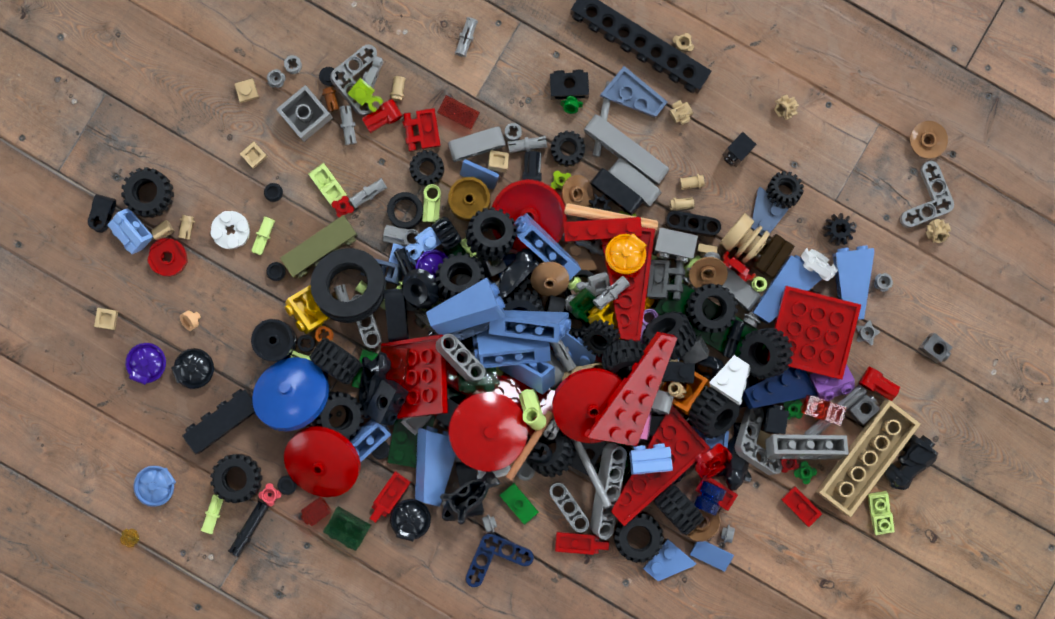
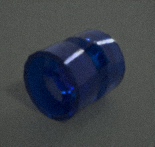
[694,481,727,516]

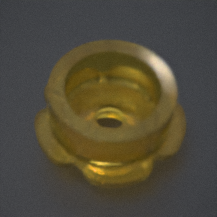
[120,528,139,548]

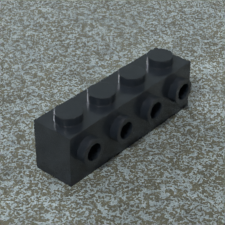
[182,389,255,455]

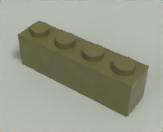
[280,215,358,279]

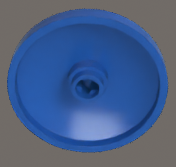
[252,357,329,431]

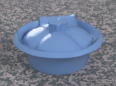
[134,466,176,507]

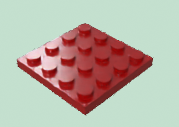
[766,286,861,380]
[381,334,448,419]

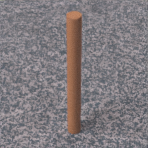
[505,411,554,481]

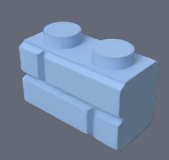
[108,208,153,254]
[629,444,673,475]

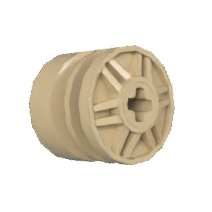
[719,213,770,264]

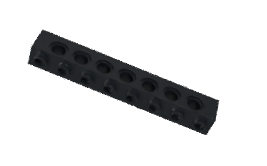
[570,0,712,94]

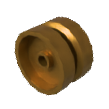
[448,177,491,222]

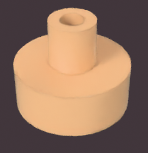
[180,310,201,331]

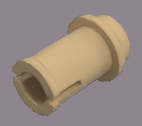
[390,76,406,101]
[680,174,705,190]
[669,197,694,211]
[178,215,195,240]
[668,382,686,399]

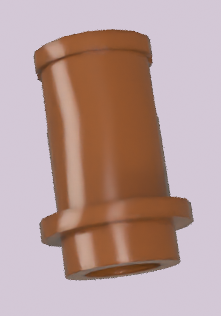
[322,87,339,112]

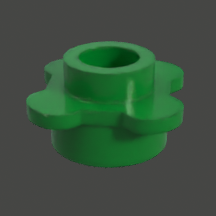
[560,96,583,114]
[783,400,803,419]
[794,461,817,484]

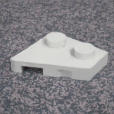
[709,355,750,406]

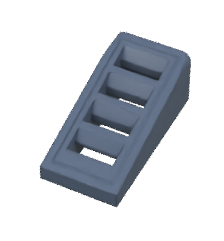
[360,259,403,285]

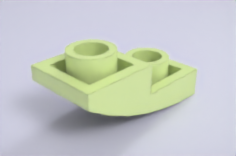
[867,491,895,535]

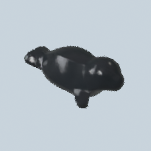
[498,248,539,299]
[359,352,391,418]
[716,422,752,491]
[440,471,500,525]

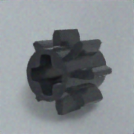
[588,193,611,211]

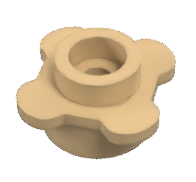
[673,33,694,52]

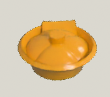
[605,234,647,274]

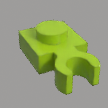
[347,78,383,112]

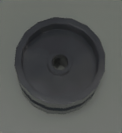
[251,319,297,362]

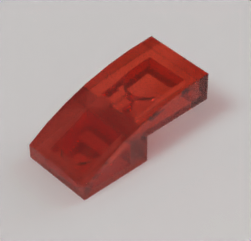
[801,395,846,426]

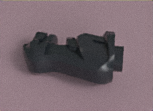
[884,434,938,490]

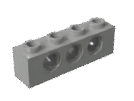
[765,434,849,460]

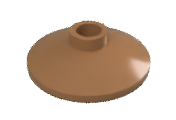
[910,121,948,159]
[562,175,593,207]
[689,257,728,288]
[531,262,569,296]
[687,504,721,542]

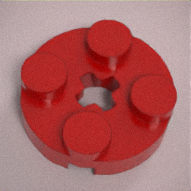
[148,238,188,277]
[722,251,756,282]
[695,443,732,478]

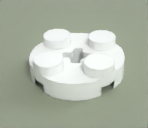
[211,211,250,250]
[801,248,838,281]

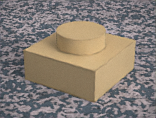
[235,78,259,103]
[240,142,268,169]
[487,150,509,173]
[696,244,718,258]
[94,308,118,330]

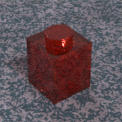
[301,496,333,526]

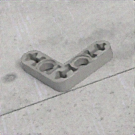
[330,45,377,116]
[900,161,954,228]
[735,407,782,475]

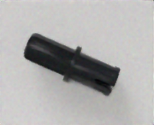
[723,320,746,358]

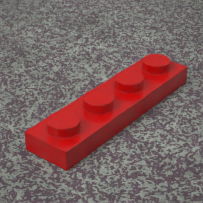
[563,217,642,242]

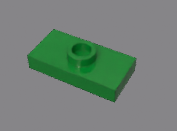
[499,483,539,525]

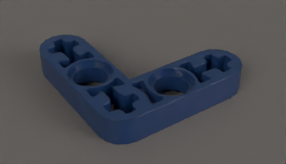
[466,533,534,587]

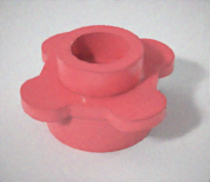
[258,483,282,506]

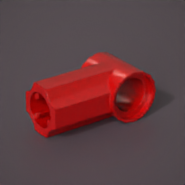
[362,99,403,133]
[859,366,900,401]

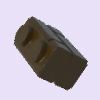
[752,234,795,279]

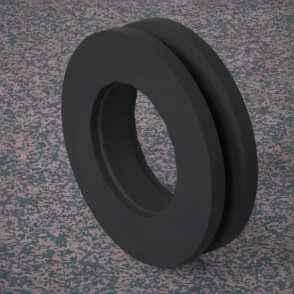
[310,248,386,323]

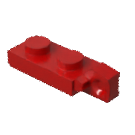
[369,471,411,523]
[555,532,609,555]

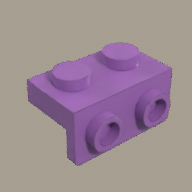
[810,364,855,402]

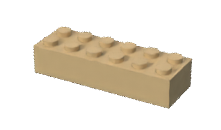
[816,400,921,517]

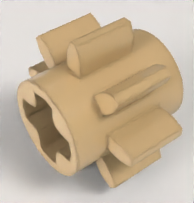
[774,95,799,120]
[669,100,693,125]
[926,219,951,243]

